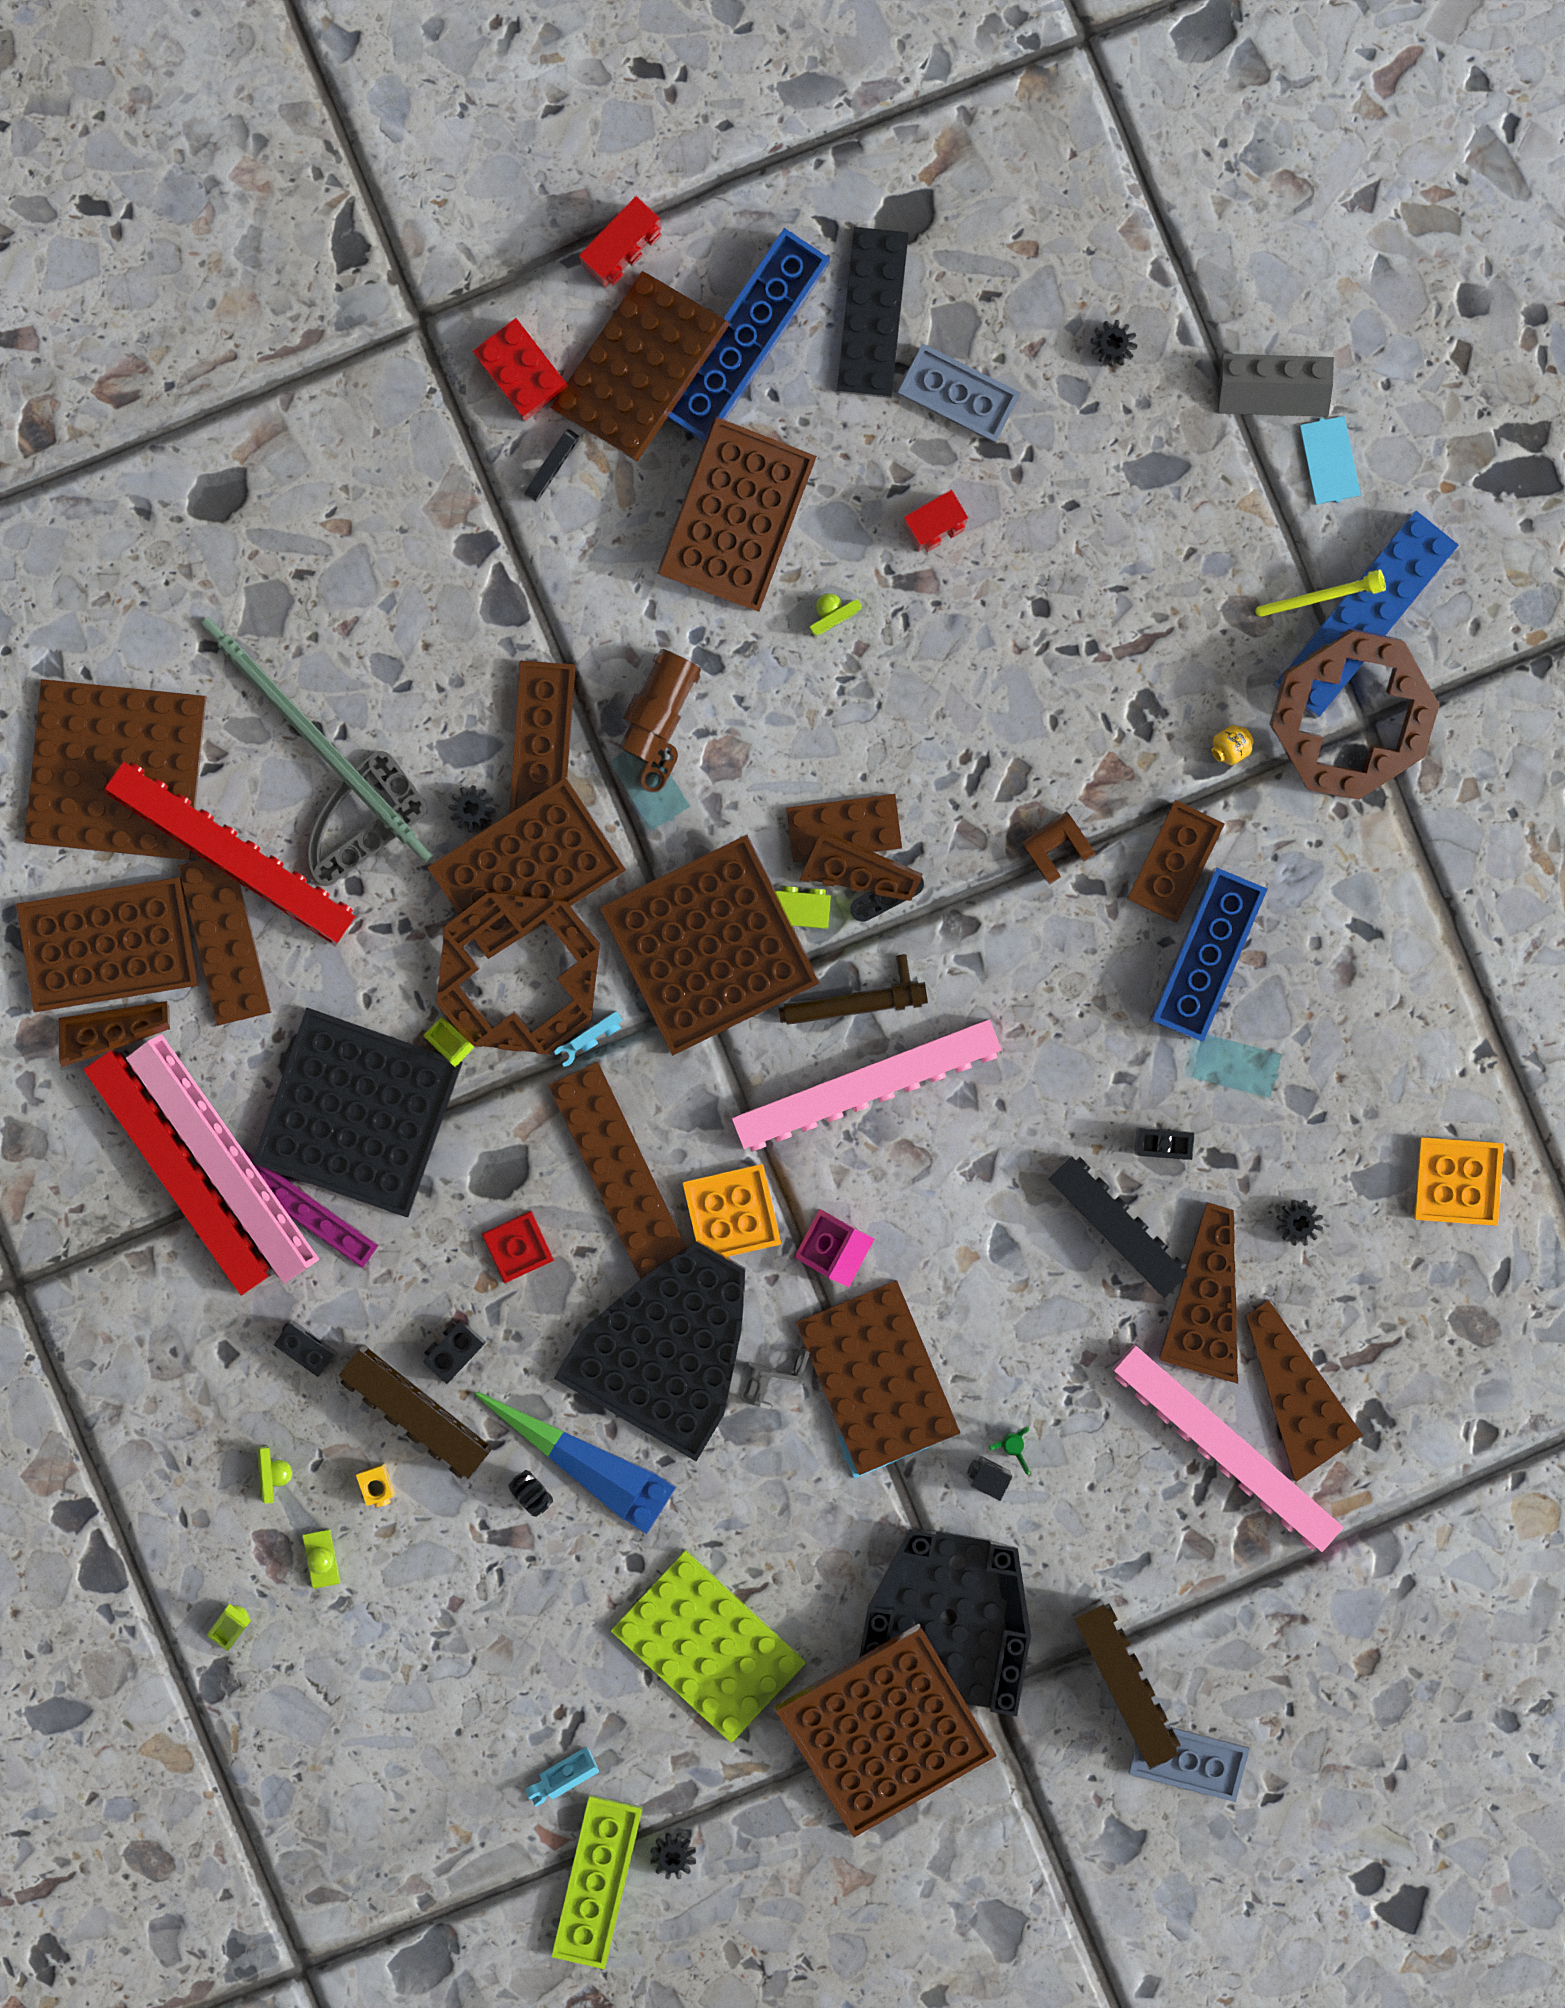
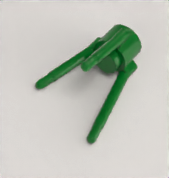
[989,1427,1030,1475]

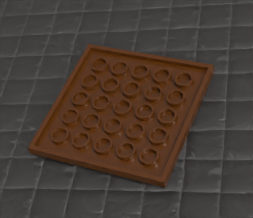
[24,679,207,860]
[600,834,820,1056]
[774,1624,997,1838]

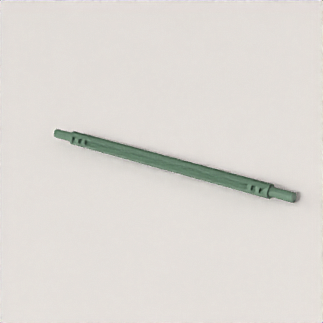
[201,617,432,863]

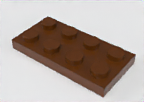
[786,794,902,863]
[1127,800,1225,923]

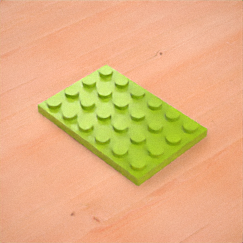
[611,1549,806,1743]

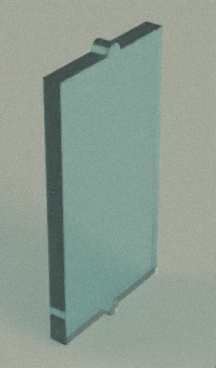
[609,752,690,830]
[1192,1035,1282,1098]

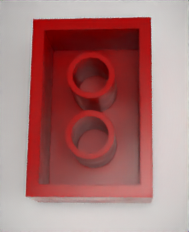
[579,196,662,288]
[472,318,568,421]

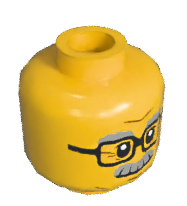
[1211,725,1254,766]

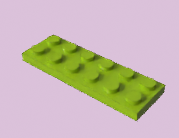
[552,1794,643,1970]

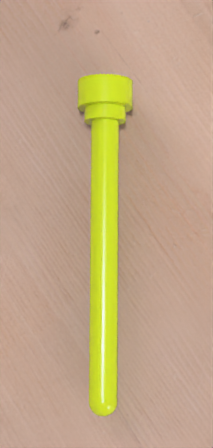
[1255,569,1386,617]

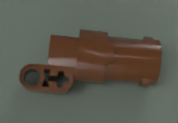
[619,649,701,792]

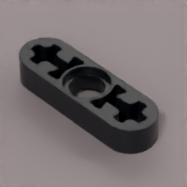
[524,428,580,502]
[850,878,924,922]

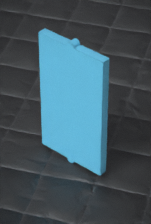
[1300,416,1361,505]

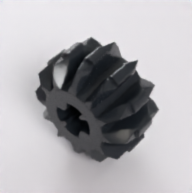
[1090,320,1137,368]
[448,785,496,833]
[1276,1200,1323,1246]
[508,1470,553,1517]
[650,1832,696,1880]

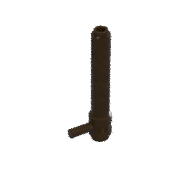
[778,954,928,1025]

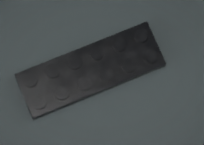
[837,227,909,398]

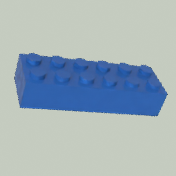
[1150,867,1268,1042]

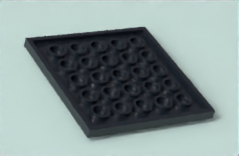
[252,1007,463,1218]

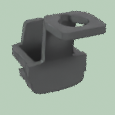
[739,1347,810,1410]

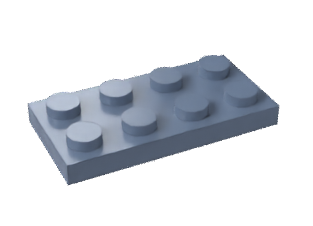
[897,343,1021,443]
[1128,1725,1250,1802]

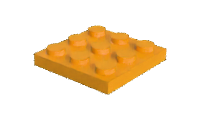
[1414,1137,1504,1226]
[683,1164,782,1257]

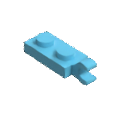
[554,1011,623,1067]
[525,1746,600,1806]

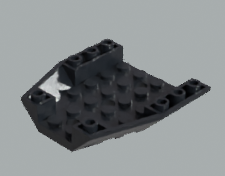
[859,1529,1031,1716]

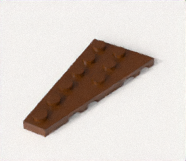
[1159,1202,1238,1384]
[1245,1299,1363,1482]

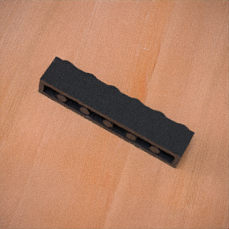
[1048,1156,1188,1298]

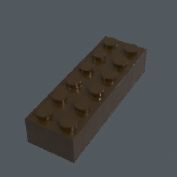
[338,1345,493,1479]
[1072,1600,1181,1770]

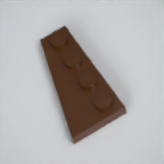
[800,830,923,901]
[59,1001,170,1067]

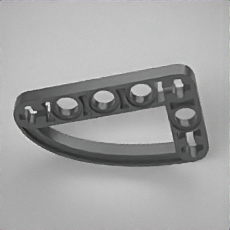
[308,751,428,886]

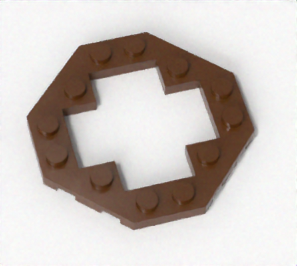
[1269,628,1440,800]
[436,891,600,1055]

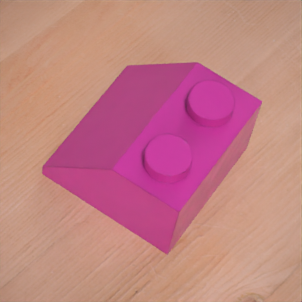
[794,1209,875,1287]

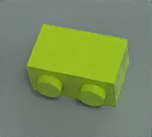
[776,886,831,929]

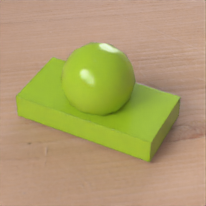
[809,593,862,637]
[423,1016,474,1067]
[256,1445,293,1504]
[303,1529,341,1589]
[206,1604,251,1651]

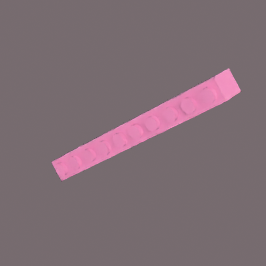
[732,1019,1001,1152]
[126,1034,320,1284]
[1112,1344,1344,1552]

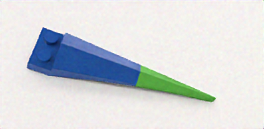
[475,1392,677,1534]

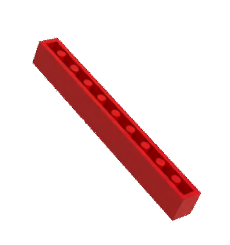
[104,762,356,947]
[83,1050,271,1296]

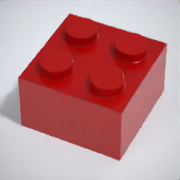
[902,489,969,552]

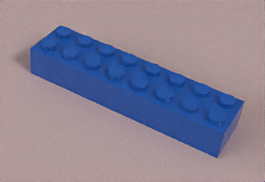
[666,227,830,444]
[1273,510,1459,719]

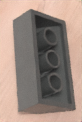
[1218,354,1334,417]

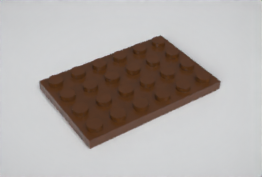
[551,270,729,462]
[657,417,817,612]
[427,777,627,959]
[16,877,198,1012]
[796,1280,961,1475]

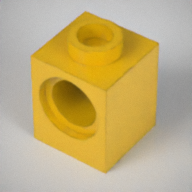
[356,1463,395,1508]

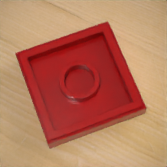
[481,1210,554,1284]

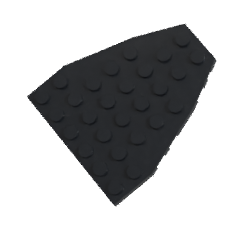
[554,1240,746,1462]

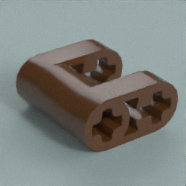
[1021,811,1095,885]

